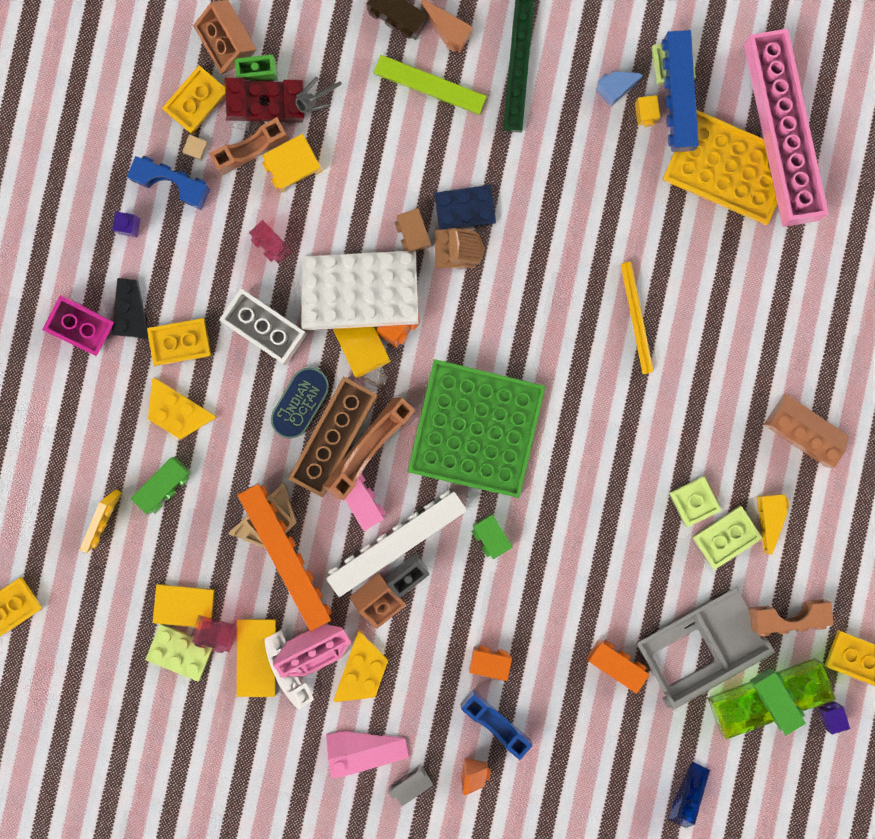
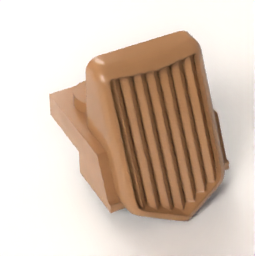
[435,228,485,269]

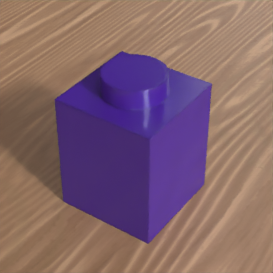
[112,211,140,237]
[819,701,850,735]

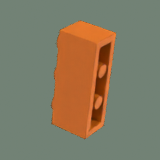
[586,639,650,694]

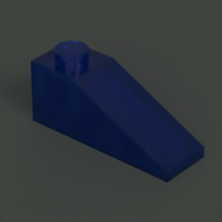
[668,762,710,828]

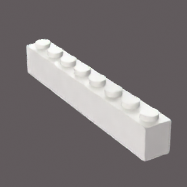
[326,490,467,597]

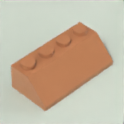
[763,393,849,468]

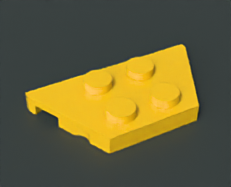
[148,377,217,440]
[333,630,388,702]

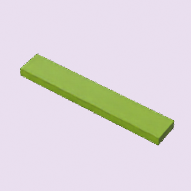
[374,54,487,115]

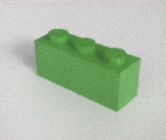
[130,457,191,515]
[750,668,806,736]

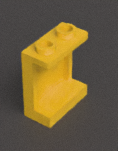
[262,134,323,193]

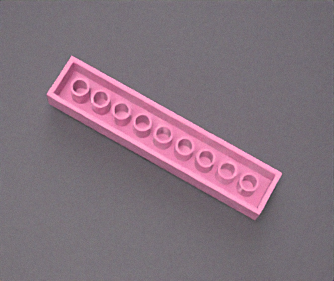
[744,29,828,227]

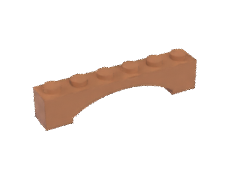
[322,398,415,500]

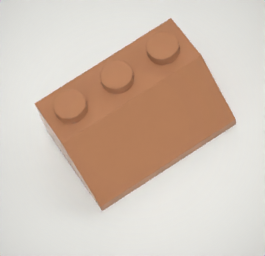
[193,0,257,74]

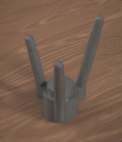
[296,77,342,114]

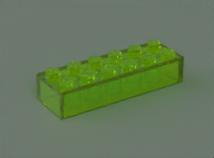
[707,658,836,740]

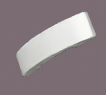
[265,630,314,709]

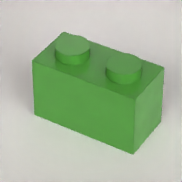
[234,54,278,82]
[471,513,513,559]

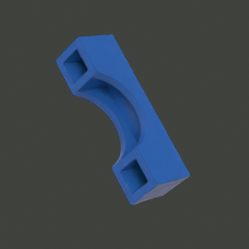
[127,156,210,210]
[460,690,533,760]

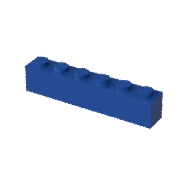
[661,30,699,152]

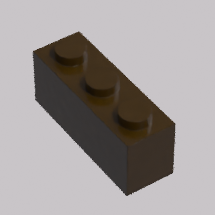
[366,0,428,40]

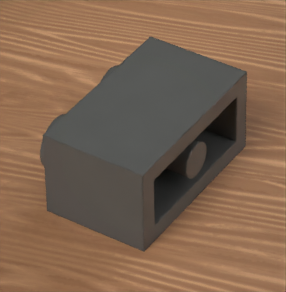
[385,553,429,598]

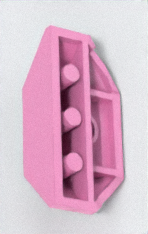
[273,624,351,678]

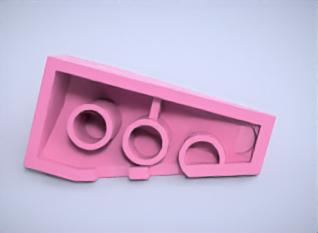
[326,730,409,778]

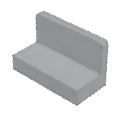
[389,765,433,806]

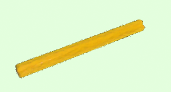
[621,262,653,374]

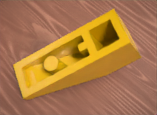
[757,493,789,555]

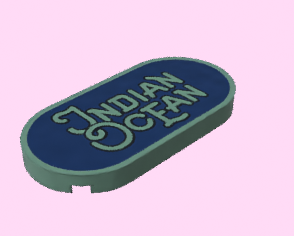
[271,368,329,439]

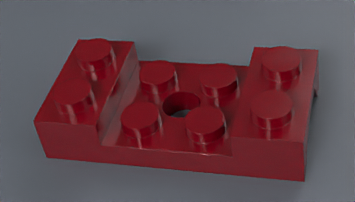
[224,78,304,122]

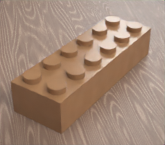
[288,376,379,497]

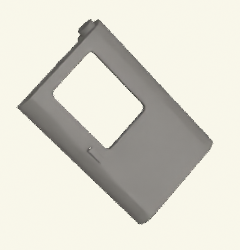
[636,587,775,710]

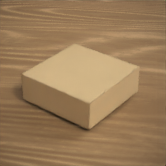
[183,135,208,160]

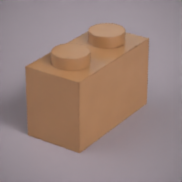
[394,208,431,253]

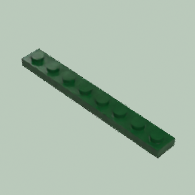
[503,0,534,133]

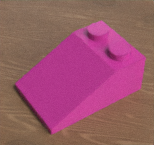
[42,294,114,356]

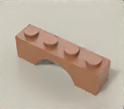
[209,117,289,176]
[749,599,833,636]

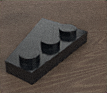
[111,278,149,339]

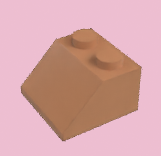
[350,573,406,629]

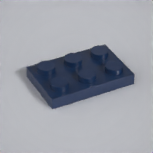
[434,185,496,230]

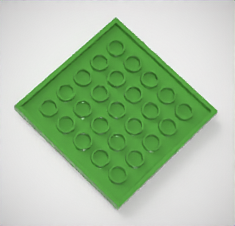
[407,359,545,498]

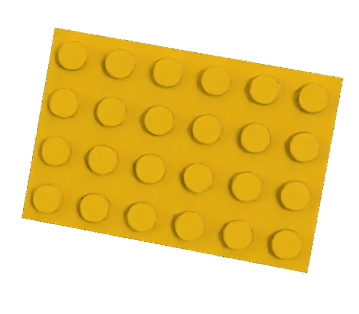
[662,110,777,225]

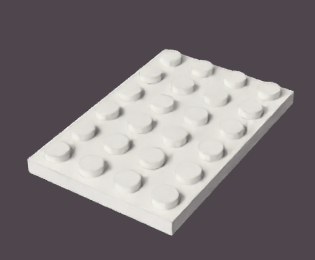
[301,251,419,330]

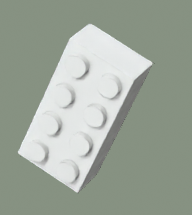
[219,289,307,365]

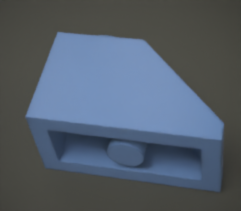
[596,71,642,106]

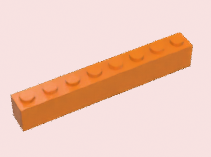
[237,483,332,632]

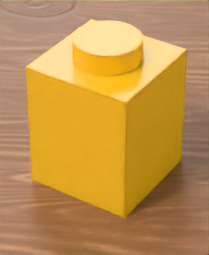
[635,95,660,127]

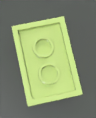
[692,506,763,570]
[145,624,214,682]

